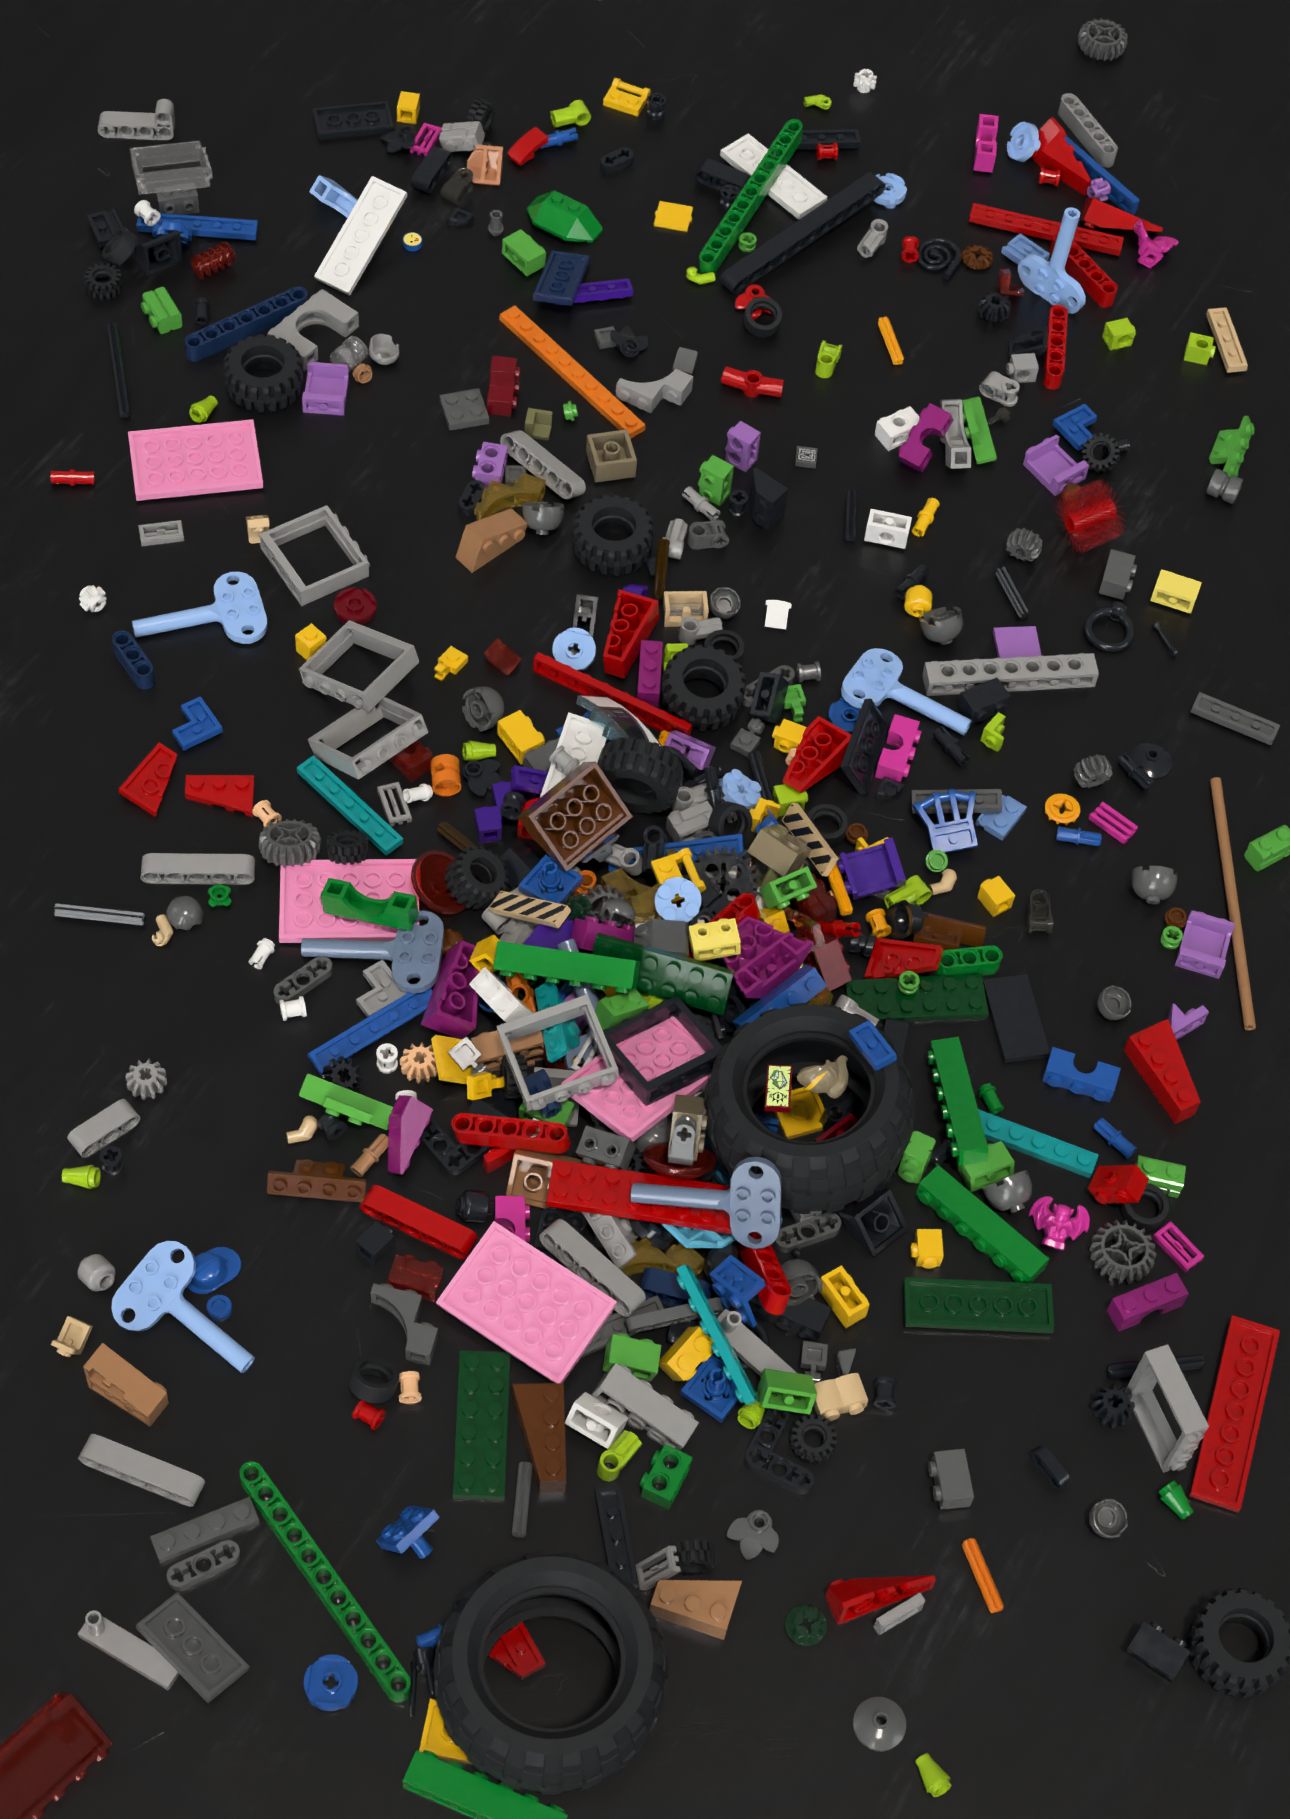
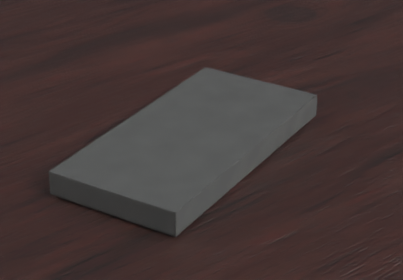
[136,1592,249,1703]

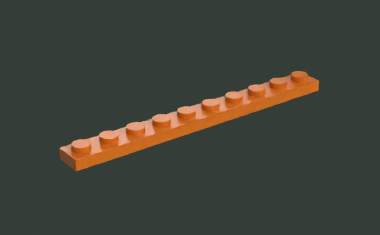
[499,306,645,439]

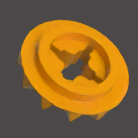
[1045,794,1080,826]

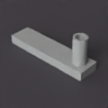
[718,1309,797,1377]
[78,1611,179,1691]

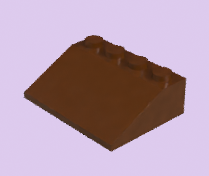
[517,761,633,872]

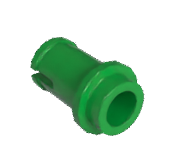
[978,1083,1004,1115]

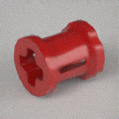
[816,143,838,161]
[1038,167,1060,187]
[901,236,919,263]
[352,1400,386,1431]

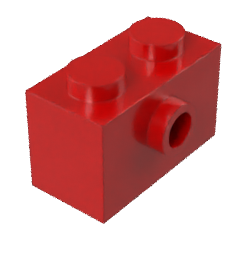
[1088,1165,1149,1204]

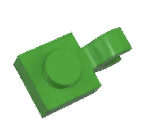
[783,684,806,723]

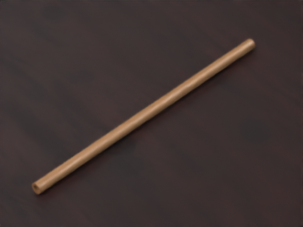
[1210,777,1256,1030]

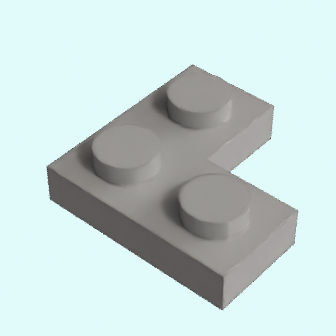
[356,960,408,1018]

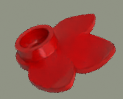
[735,284,772,321]

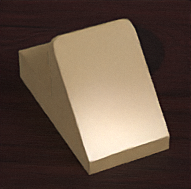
[246,515,270,544]

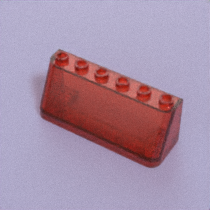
[0,1691,113,1819]

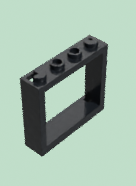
[597,996,722,1106]

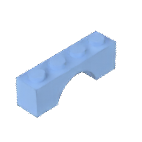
[309,175,358,218]

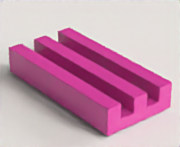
[410,123,442,157]
[1088,802,1138,844]
[1152,1221,1204,1273]

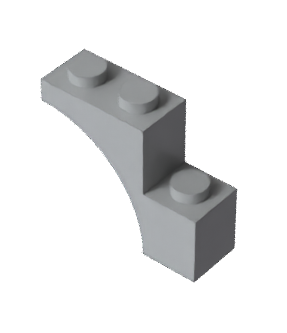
[616,369,693,413]
[940,399,971,469]

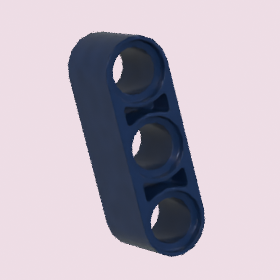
[112,630,155,689]
[639,1267,713,1306]

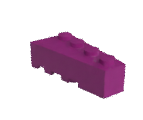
[421,940,479,1039]

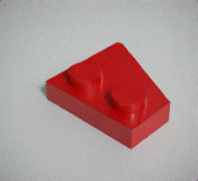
[488,1622,546,1679]

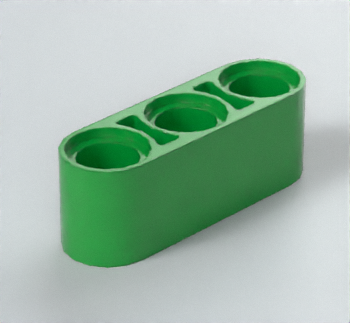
[934,946,1003,976]

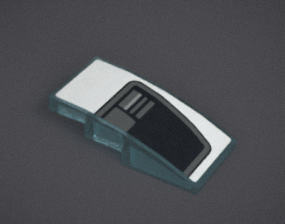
[576,695,662,747]

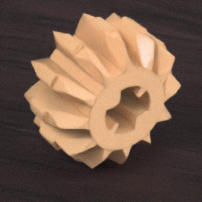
[400,1043,437,1084]

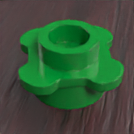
[208,884,231,907]

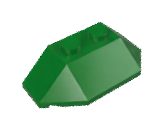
[527,190,603,243]

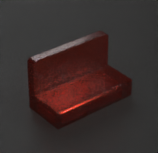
[998,267,1024,296]
[793,915,826,952]

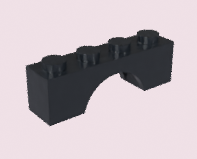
[748,1294,832,1342]

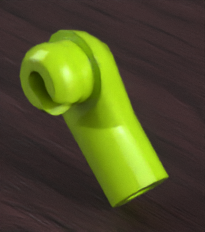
[803,94,831,110]
[686,267,716,285]

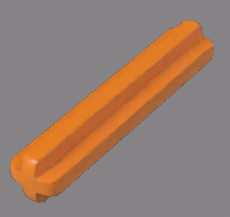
[962,1538,1004,1613]

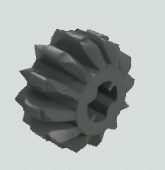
[1006,528,1043,562]
[1073,754,1113,789]

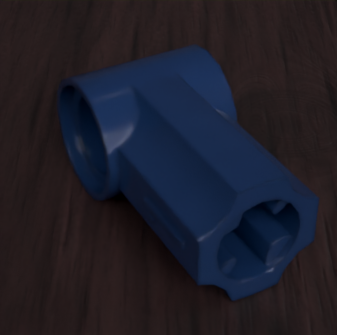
[523,1069,562,1119]

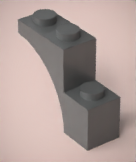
[371,1283,438,1365]

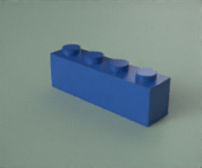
[732,965,827,1029]

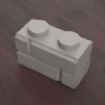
[439,121,485,152]
[666,801,713,842]

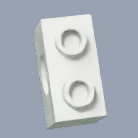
[875,406,920,451]
[864,509,912,549]
[565,1392,629,1449]

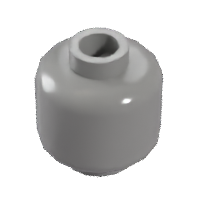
[77,1254,116,1292]

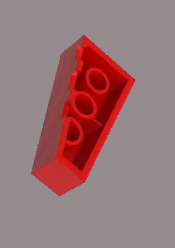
[603,589,659,679]
[1124,1019,1201,1124]

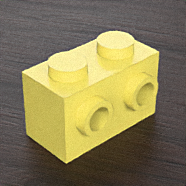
[1150,569,1202,614]
[689,918,741,961]

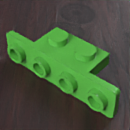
[962,397,997,464]
[1209,416,1254,477]
[299,1074,393,1130]

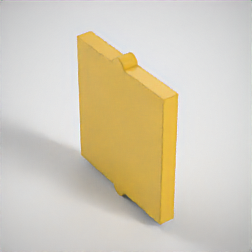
[654,201,693,232]

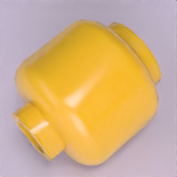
[904,585,933,617]

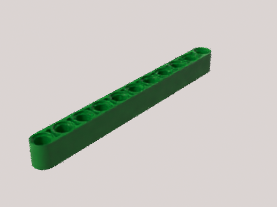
[699,119,803,274]
[240,1461,411,1703]

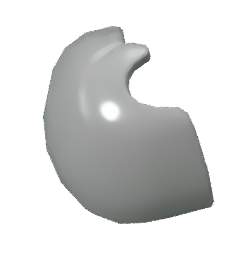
[369,334,399,365]

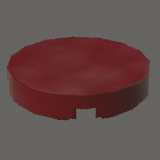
[334,587,377,625]

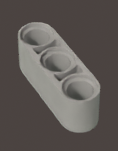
[67,1099,140,1158]

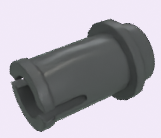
[488,210,504,236]

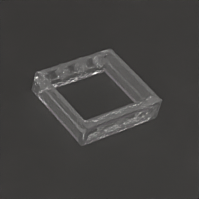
[130,141,213,195]

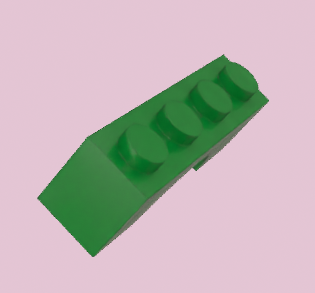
[320,878,419,931]

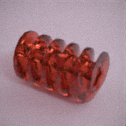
[191,241,236,280]

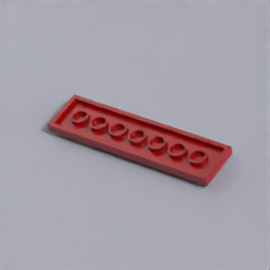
[546,1159,732,1234]
[1189,1315,1280,1513]

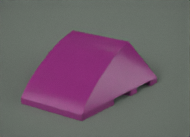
[722,916,814,999]

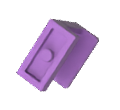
[302,362,349,416]
[1023,435,1089,496]
[1175,910,1235,979]

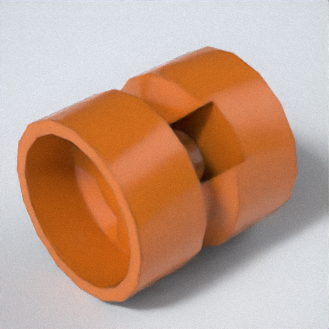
[431,754,461,796]

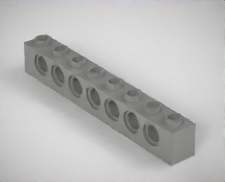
[922,653,1099,696]

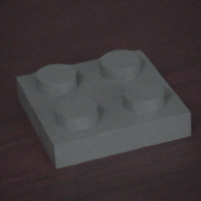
[439,388,489,431]

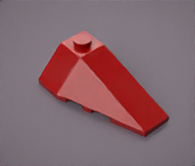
[1080,198,1163,232]
[825,1575,936,1625]

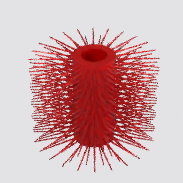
[1055,479,1126,553]

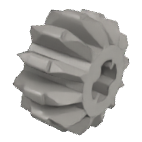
[126,1058,167,1101]

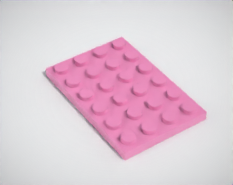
[128,420,263,501]
[279,859,419,943]
[561,1016,711,1142]
[436,1221,617,1383]

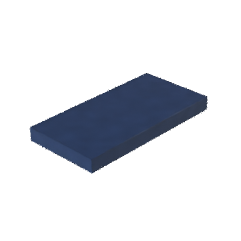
[533,251,590,306]

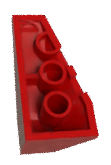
[1031,117,1091,196]
[783,716,851,793]

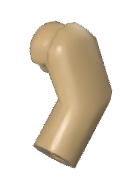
[929,869,957,895]
[152,915,173,946]
[286,1115,318,1144]

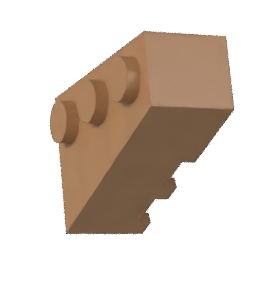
[455,508,528,573]
[471,1030,557,1072]
[83,1343,169,1426]
[649,1580,742,1640]

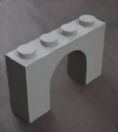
[267,289,359,371]

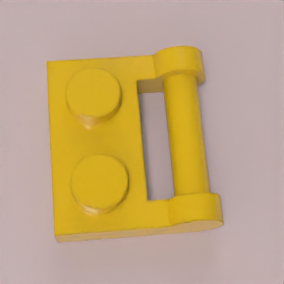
[603,78,651,117]
[651,848,706,902]

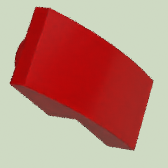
[507,127,548,166]
[483,1132,516,1174]

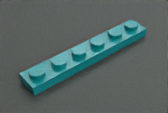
[296,755,403,856]
[978,1109,1099,1178]
[676,1264,760,1406]

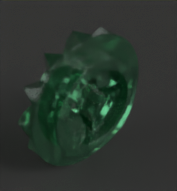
[785,1603,827,1646]

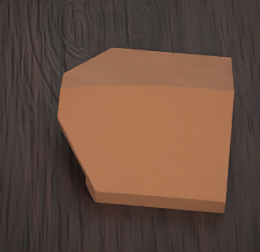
[466,145,503,186]

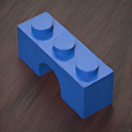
[1042,1047,1121,1103]

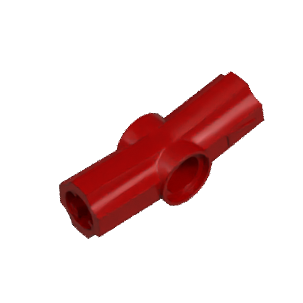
[721,367,784,397]

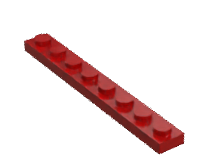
[969,203,1124,256]
[533,652,692,736]

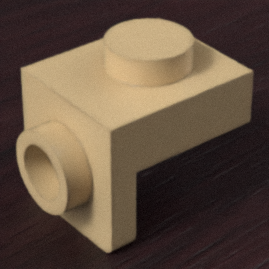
[51,1316,93,1357]

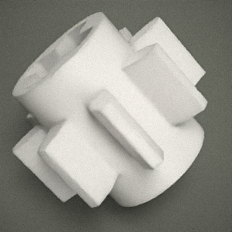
[853,69,877,93]
[79,585,107,612]

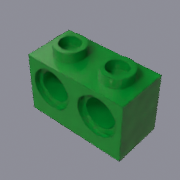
[639,1444,693,1510]

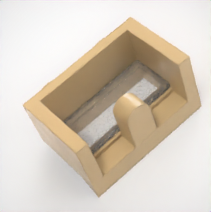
[663,591,709,627]

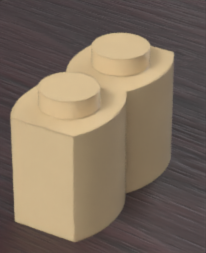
[813,1373,868,1421]

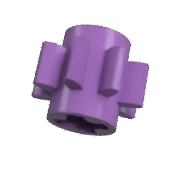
[1087,178,1111,201]

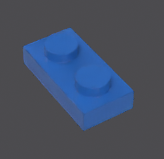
[849,1020,897,1071]

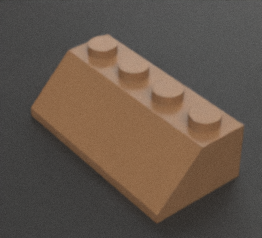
[506,1149,604,1214]

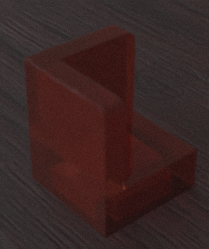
[484,638,521,675]

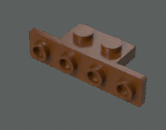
[913,911,987,950]
[267,1159,366,1202]

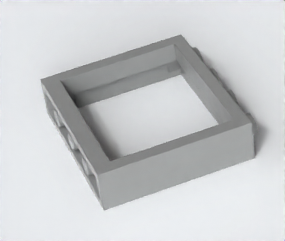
[259,505,371,606]
[299,620,419,711]
[308,697,428,780]
[497,994,619,1111]
[1124,1344,1209,1473]

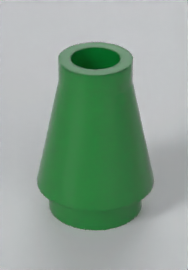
[1158,1480,1194,1520]

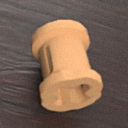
[252,800,282,827]
[399,1371,422,1404]

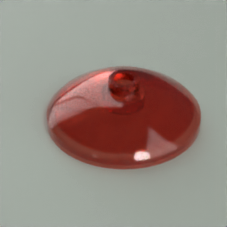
[411,850,466,915]
[643,1142,717,1180]

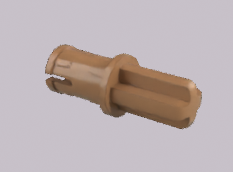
[350,1134,388,1178]

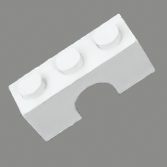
[469,967,533,1023]

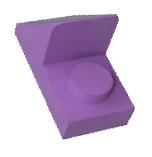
[1168,1003,1209,1040]

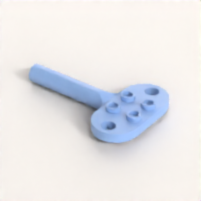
[1018,207,1086,314]
[132,572,267,644]
[841,648,972,736]
[111,1241,255,1373]

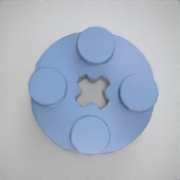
[1007,122,1041,162]
[873,173,907,209]
[552,628,596,671]
[719,769,761,809]
[654,877,701,922]

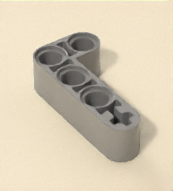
[98,99,175,140]

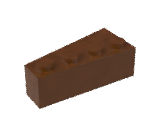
[512,1383,566,1492]

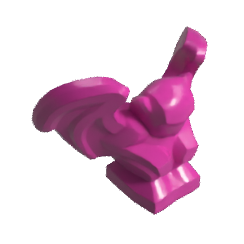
[1134,219,1178,268]
[1028,1196,1090,1251]

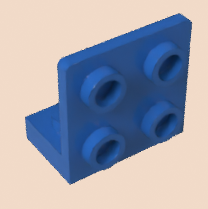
[709,1255,766,1328]

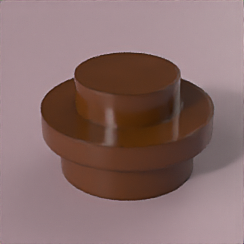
[845,823,868,845]
[1164,907,1187,929]

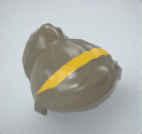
[797,1055,849,1098]

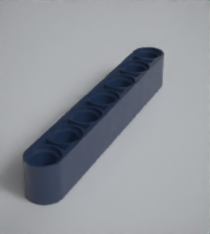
[185,286,308,361]

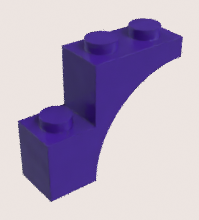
[474,781,538,844]

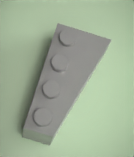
[591,1363,699,1451]

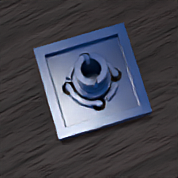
[518,855,583,904]
[680,1355,751,1423]
[376,1505,440,1559]

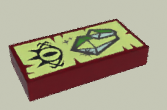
[765,1065,793,1113]

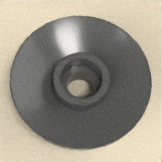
[853,1697,906,1751]

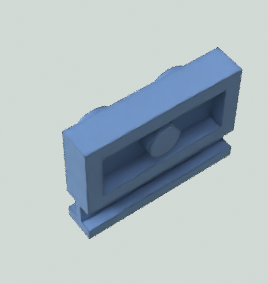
[1001,234,1050,271]
[975,792,1027,841]

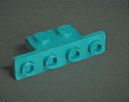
[535,982,580,1063]

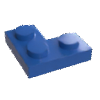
[1052,404,1098,451]
[172,696,223,751]

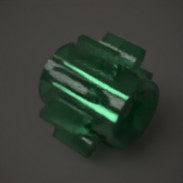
[564,894,593,921]

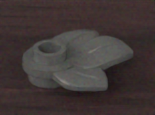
[727,1510,779,1560]

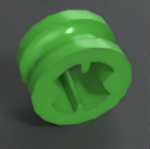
[738,232,757,252]
[1160,926,1183,949]
[898,971,920,995]

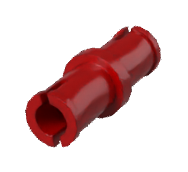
[51,469,94,486]
[815,920,861,938]

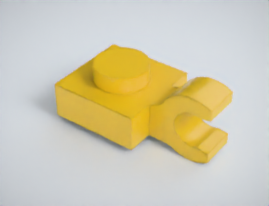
[434,646,469,681]
[467,1071,504,1101]

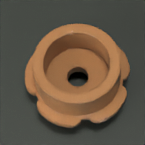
[353,363,372,383]

